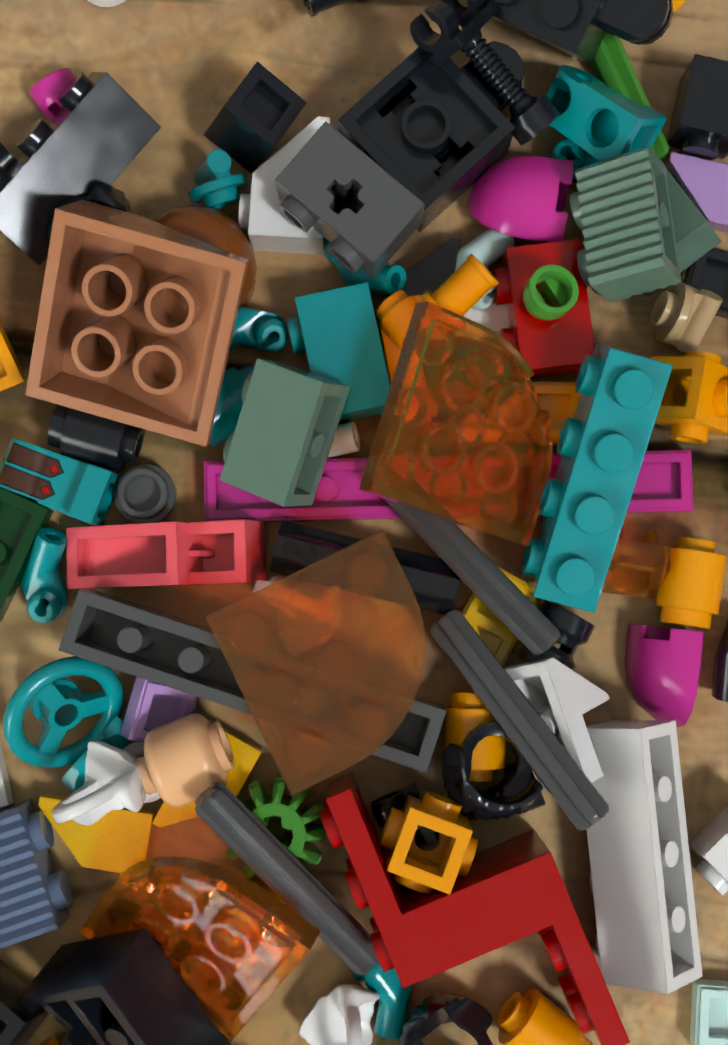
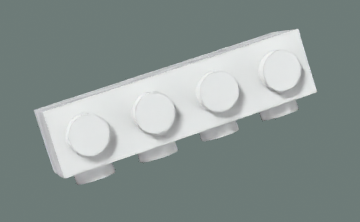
[586,720,703,994]

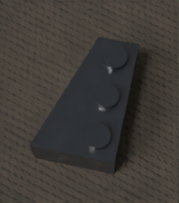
[17,927,231,1045]

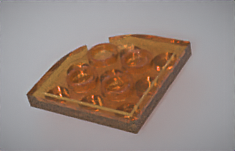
[359,301,553,547]
[206,530,425,796]
[79,856,321,1043]

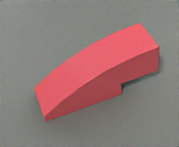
[66,519,266,589]

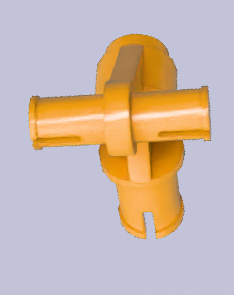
[376,253,499,426]

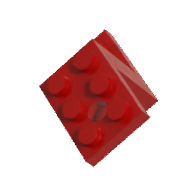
[319,772,630,1045]

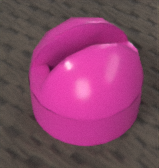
[29,68,75,119]

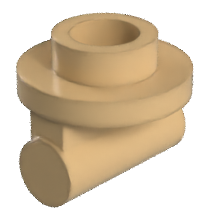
[650,283,723,352]

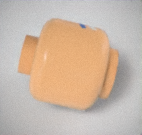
[136,713,236,807]

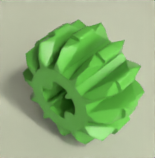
[226,775,328,878]

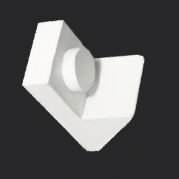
[504,657,610,790]

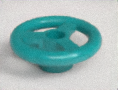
[3,656,124,768]

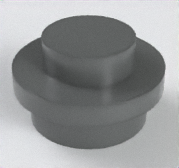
[114,464,177,524]

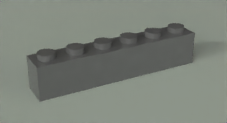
[58,589,447,773]

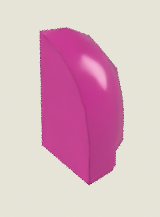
[467,156,573,243]
[625,624,704,727]

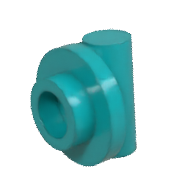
[188,149,248,209]

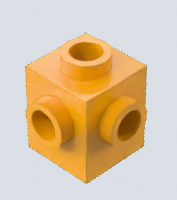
[651,351,728,444]
[379,791,478,895]

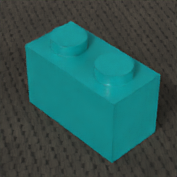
[287,282,393,423]

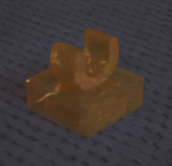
[602,526,671,600]

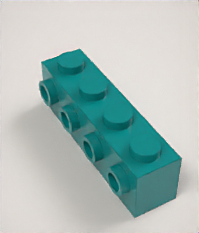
[521,343,673,613]

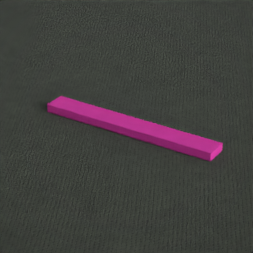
[204,450,694,522]

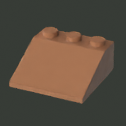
[25,200,249,447]

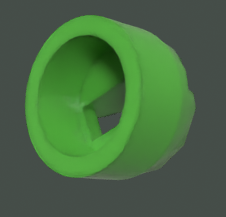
[523,265,579,321]

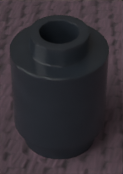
[47,404,145,472]

